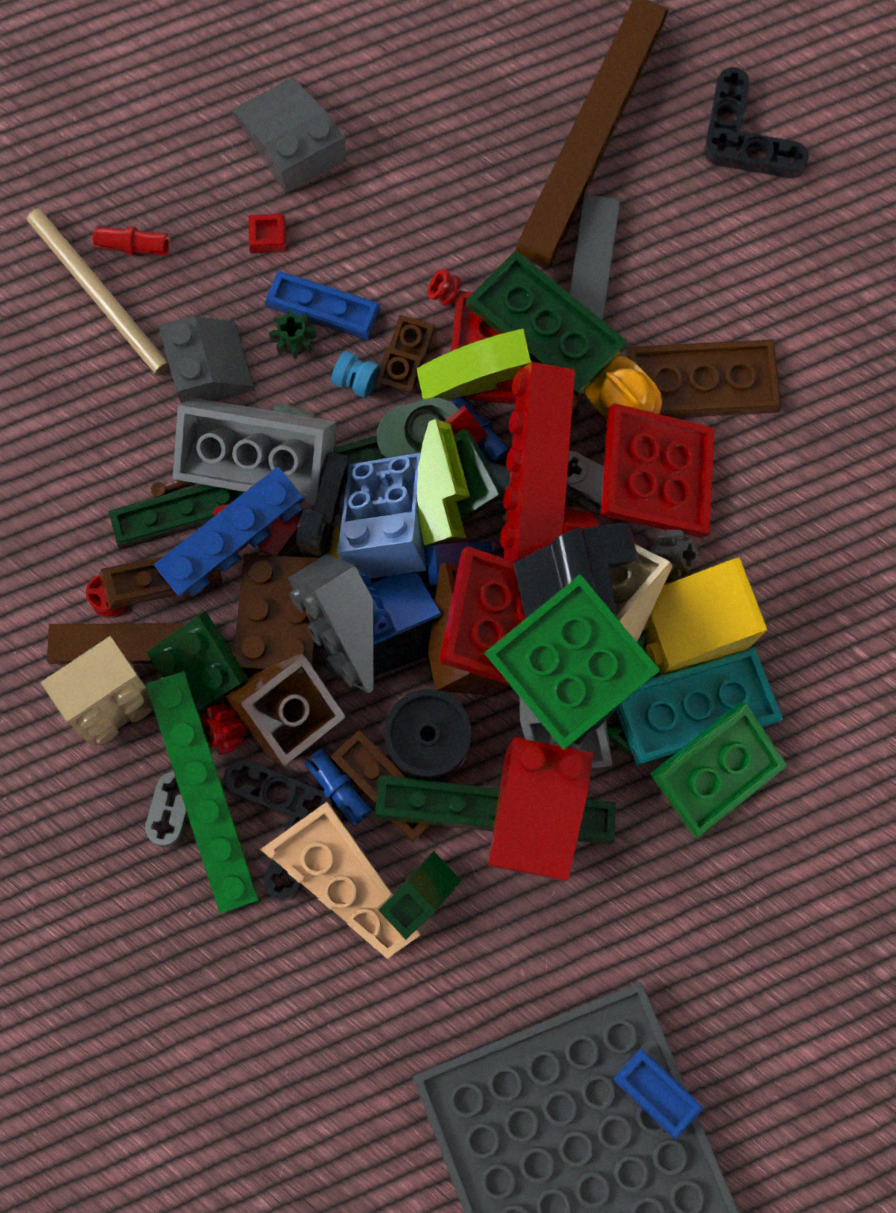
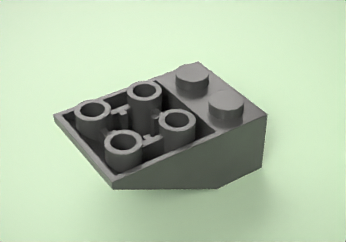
[287,554,373,693]

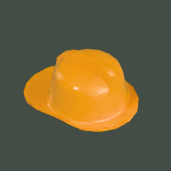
[585,356,662,419]

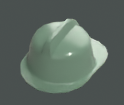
[377,398,458,458]

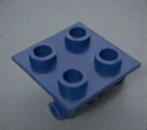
[358,571,441,645]

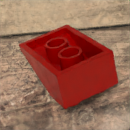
[487,737,593,882]

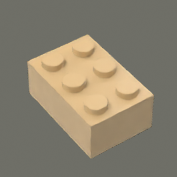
[40,636,152,746]

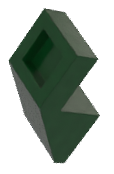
[377,851,461,940]

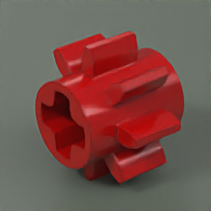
[200,703,246,755]

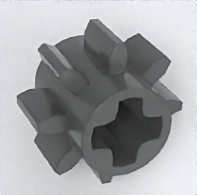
[650,530,698,578]

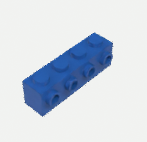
[154,466,306,597]

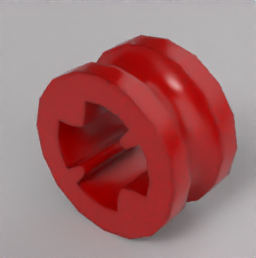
[427,269,461,306]

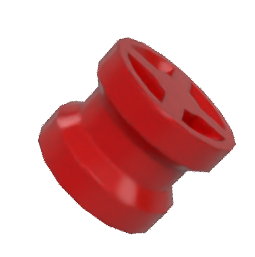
[85,574,128,618]

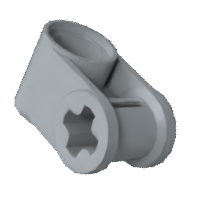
[566,451,604,515]

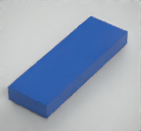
[265,270,381,340]

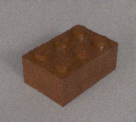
[234,554,320,678]

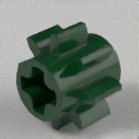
[269,310,316,359]

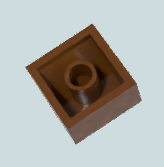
[226,654,346,766]

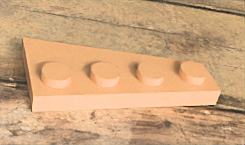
[260,801,421,959]

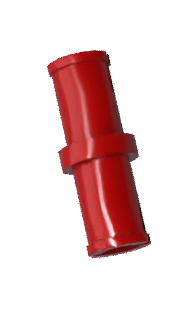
[93,225,170,257]

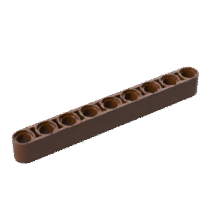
[516,0,669,270]

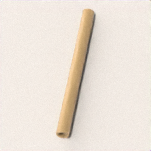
[27,209,170,376]

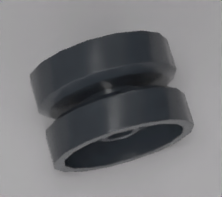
[384,689,472,782]

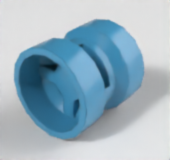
[331,350,380,399]

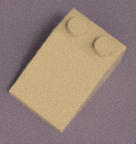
[610,544,672,642]

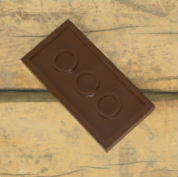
[626,339,782,418]

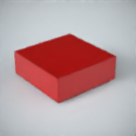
[248,214,286,254]

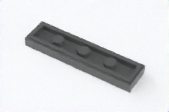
[570,194,620,321]

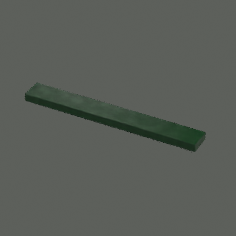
[108,435,386,549]

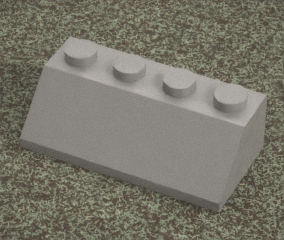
[172,398,337,504]

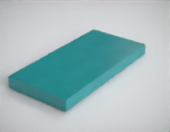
[616,647,783,767]

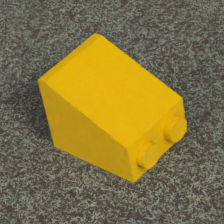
[643,557,767,676]

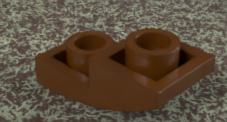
[376,315,435,393]

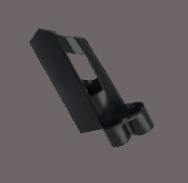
[513,523,639,745]

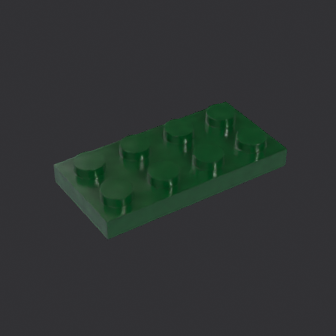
[466,250,628,397]

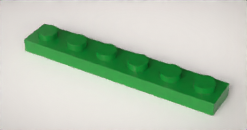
[146,671,259,914]

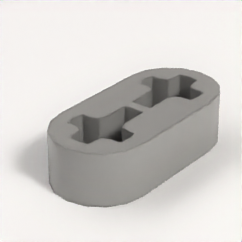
[145,772,188,848]

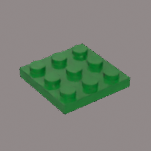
[484,574,660,750]

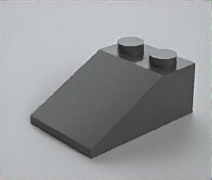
[232,77,347,193]

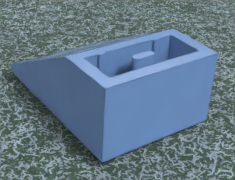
[338,453,427,579]

